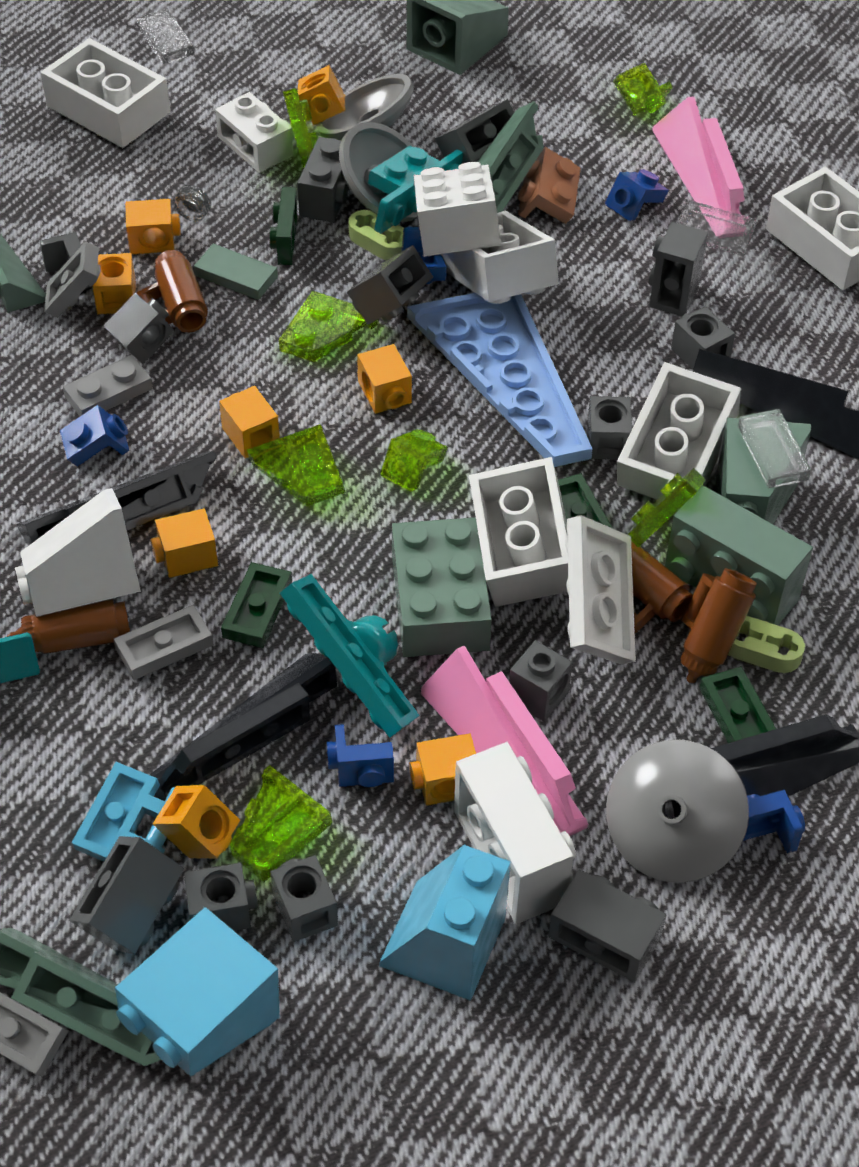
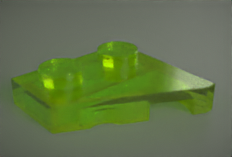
[283,88,318,169]
[278,291,379,362]
[247,424,346,506]
[627,468,706,548]
[229,765,333,882]

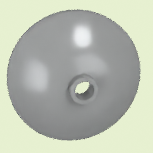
[316,74,414,141]
[339,122,418,222]
[606,740,749,883]

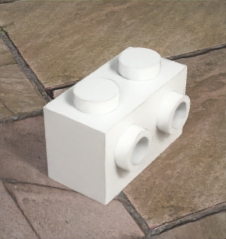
[215,92,294,173]

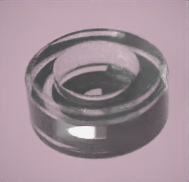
[173,185,211,222]

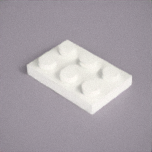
[565,515,636,664]

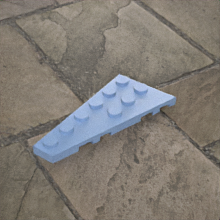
[407,293,593,467]

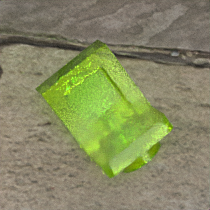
[613,62,673,116]
[381,430,448,491]

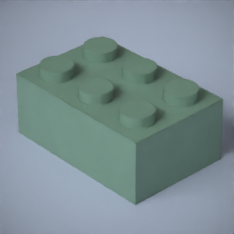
[665,485,813,625]
[392,517,492,657]

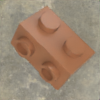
[518,147,581,224]

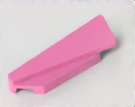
[652,97,747,239]
[421,645,588,836]

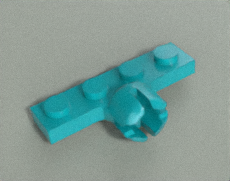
[279,574,420,738]

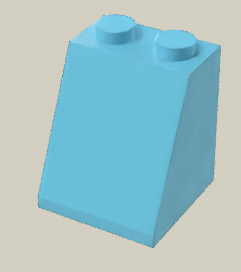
[380,845,511,1001]
[115,907,280,1076]

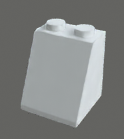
[15,488,141,617]

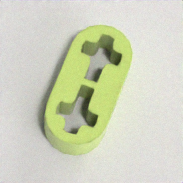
[348,210,404,261]
[728,616,805,673]

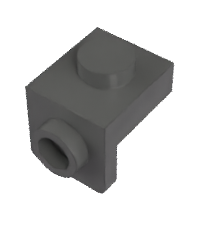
[40,232,92,291]

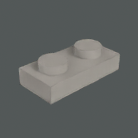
[44,241,101,318]
[63,355,153,416]
[114,604,214,680]
[0,992,69,1077]

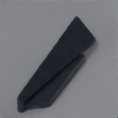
[693,349,859,459]
[17,451,217,546]
[150,653,337,801]
[665,714,859,819]

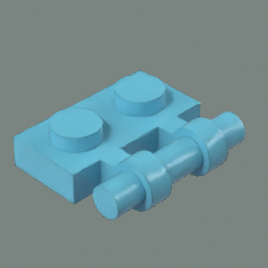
[72,762,175,861]

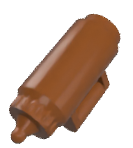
[137,250,208,333]
[631,541,693,633]
[681,568,757,683]
[7,599,130,654]

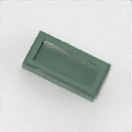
[193,243,278,300]

